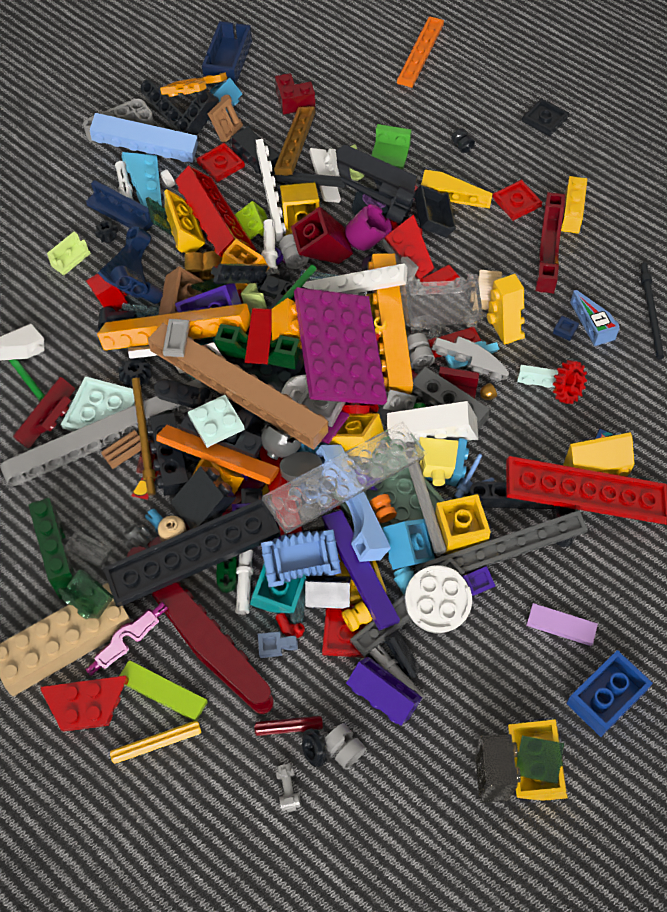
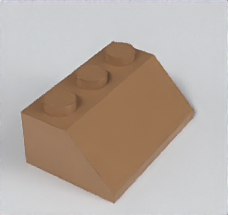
[159,266,209,315]

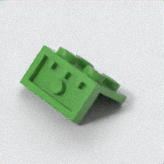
[371,124,411,170]

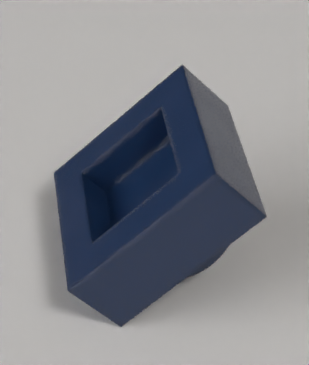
[553,316,579,341]

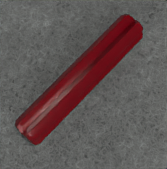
[254,716,323,736]

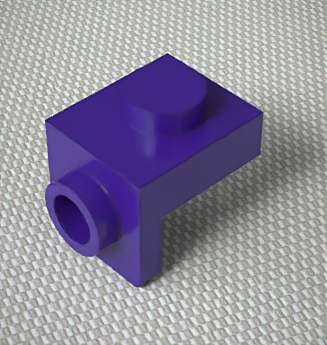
[463,566,496,597]

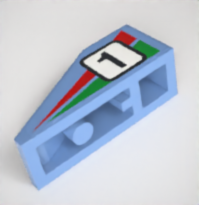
[570,290,619,346]

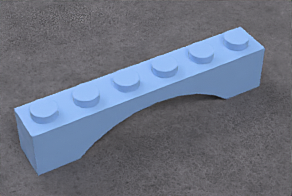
[315,445,391,562]

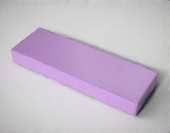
[526,603,598,646]

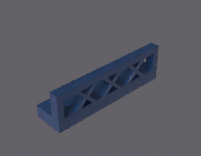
[86,180,154,231]

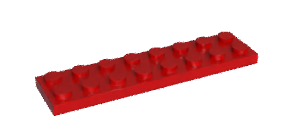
[506,456,667,525]

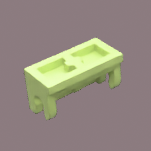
[47,232,91,275]

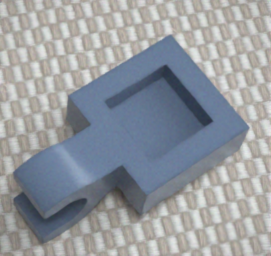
[258,632,298,658]

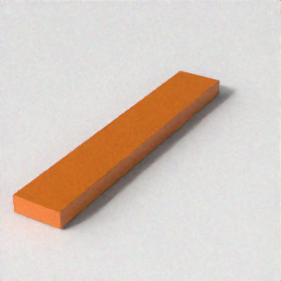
[397,17,444,88]
[156,425,279,485]

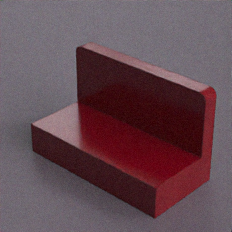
[439,367,479,399]

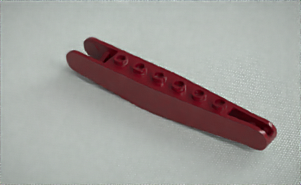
[127,546,274,714]

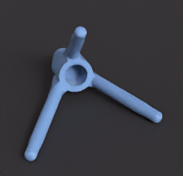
[454,454,494,499]

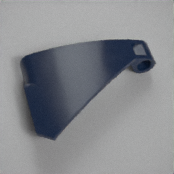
[98,226,163,304]

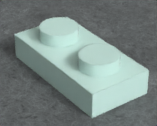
[518,365,558,388]

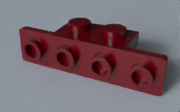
[13,377,75,448]

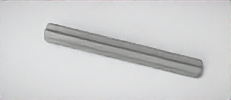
[407,457,447,555]

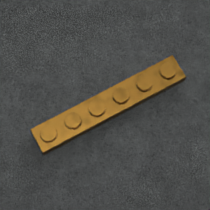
[274,107,316,176]

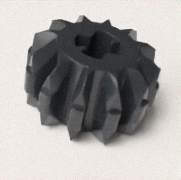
[118,358,152,389]

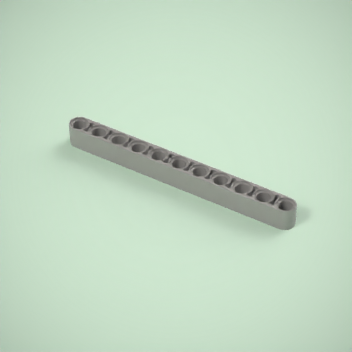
[0,379,212,486]

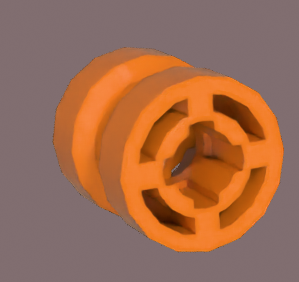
[369,494,397,523]

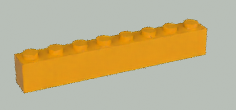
[368,253,413,394]
[97,303,251,350]

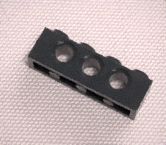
[146,413,188,496]

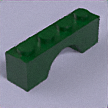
[215,324,301,369]

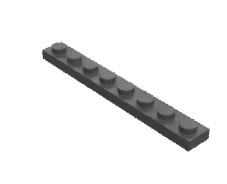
[415,510,588,573]

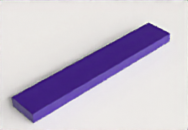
[321,510,400,631]

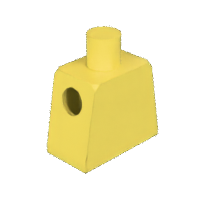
[415,437,458,486]

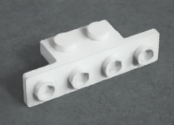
[309,148,341,203]

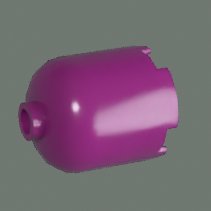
[345,204,392,251]

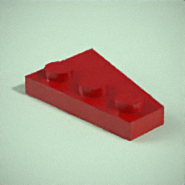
[385,214,434,280]

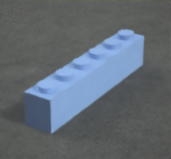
[90,113,198,163]

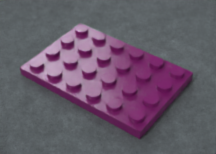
[294,287,387,405]

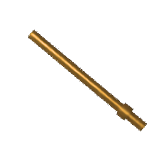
[132,378,156,496]

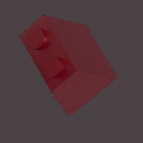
[291,207,353,264]

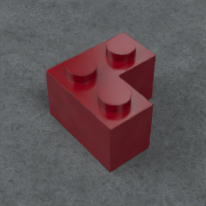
[275,73,316,115]

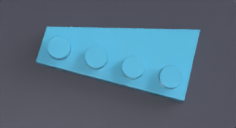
[121,152,162,212]

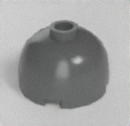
[261,422,302,460]

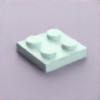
[188,395,244,447]

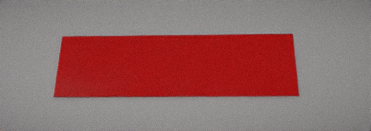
[245,308,272,364]

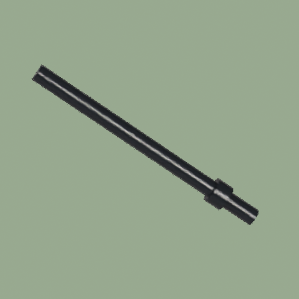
[640,262,665,360]

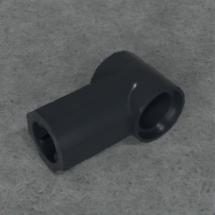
[98,307,137,330]

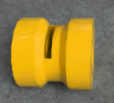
[342,601,372,632]

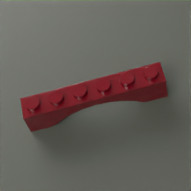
[535,192,565,294]

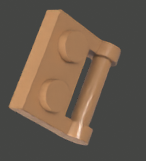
[208,95,243,143]

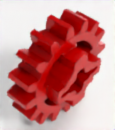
[553,360,587,404]

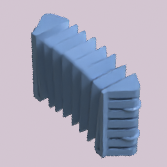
[261,529,341,587]

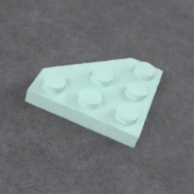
[61,376,135,431]

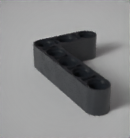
[140,80,219,135]
[469,481,576,548]

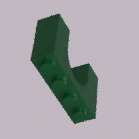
[28,498,81,600]

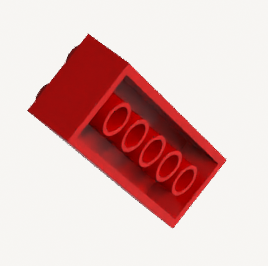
[175,165,257,257]

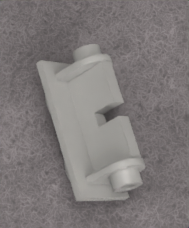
[383,389,417,412]

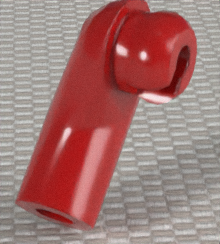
[275,613,305,638]

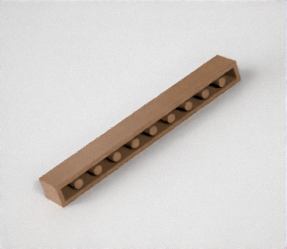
[148,323,328,450]

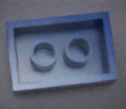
[566,650,653,737]

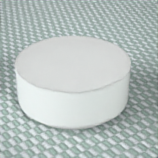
[160,169,175,188]

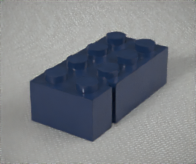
[202,21,252,85]

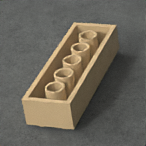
[0,583,131,696]

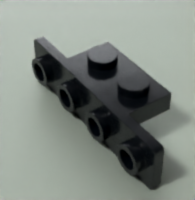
[211,264,268,284]

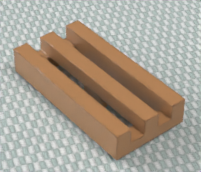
[101,430,141,469]

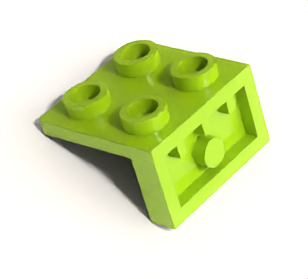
[235,201,268,240]

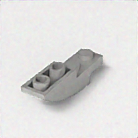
[431,336,509,381]

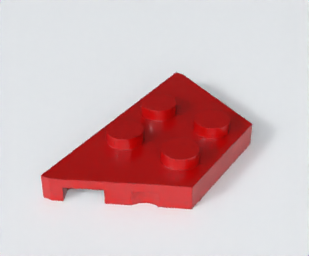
[41,675,129,732]

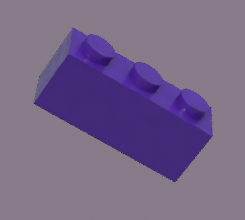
[346,657,423,725]

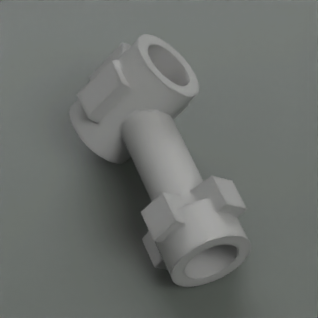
[276,764,302,812]

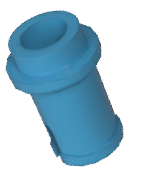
[145,509,163,533]

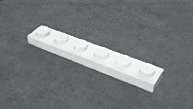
[256,139,286,242]
[302,263,408,294]

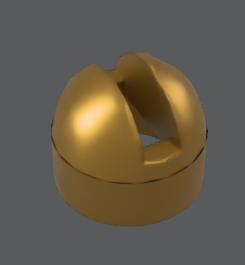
[480,383,497,400]

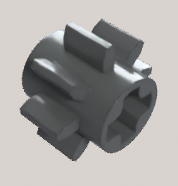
[124,524,150,550]

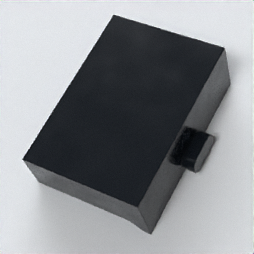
[415,185,456,238]

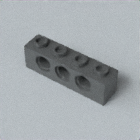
[411,367,490,430]

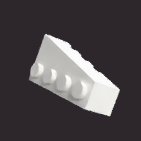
[387,401,478,444]

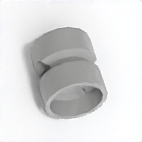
[279,234,309,269]
[407,333,435,370]
[324,723,366,769]

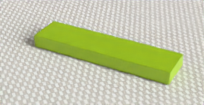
[119,660,207,721]

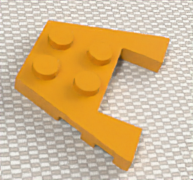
[160,72,227,97]

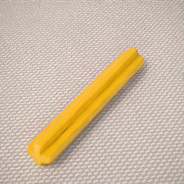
[110,721,201,764]

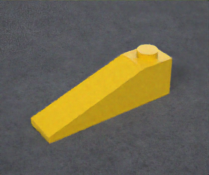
[421,170,492,208]

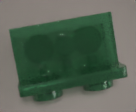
[58,569,114,619]

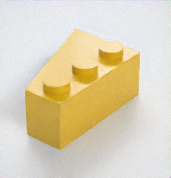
[487,274,525,345]

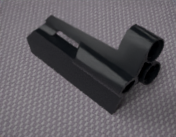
[335,144,417,225]

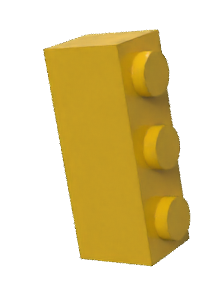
[561,176,587,234]

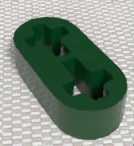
[216,556,237,593]

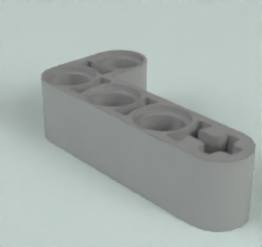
[83,99,155,141]

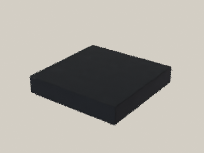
[522,98,569,136]

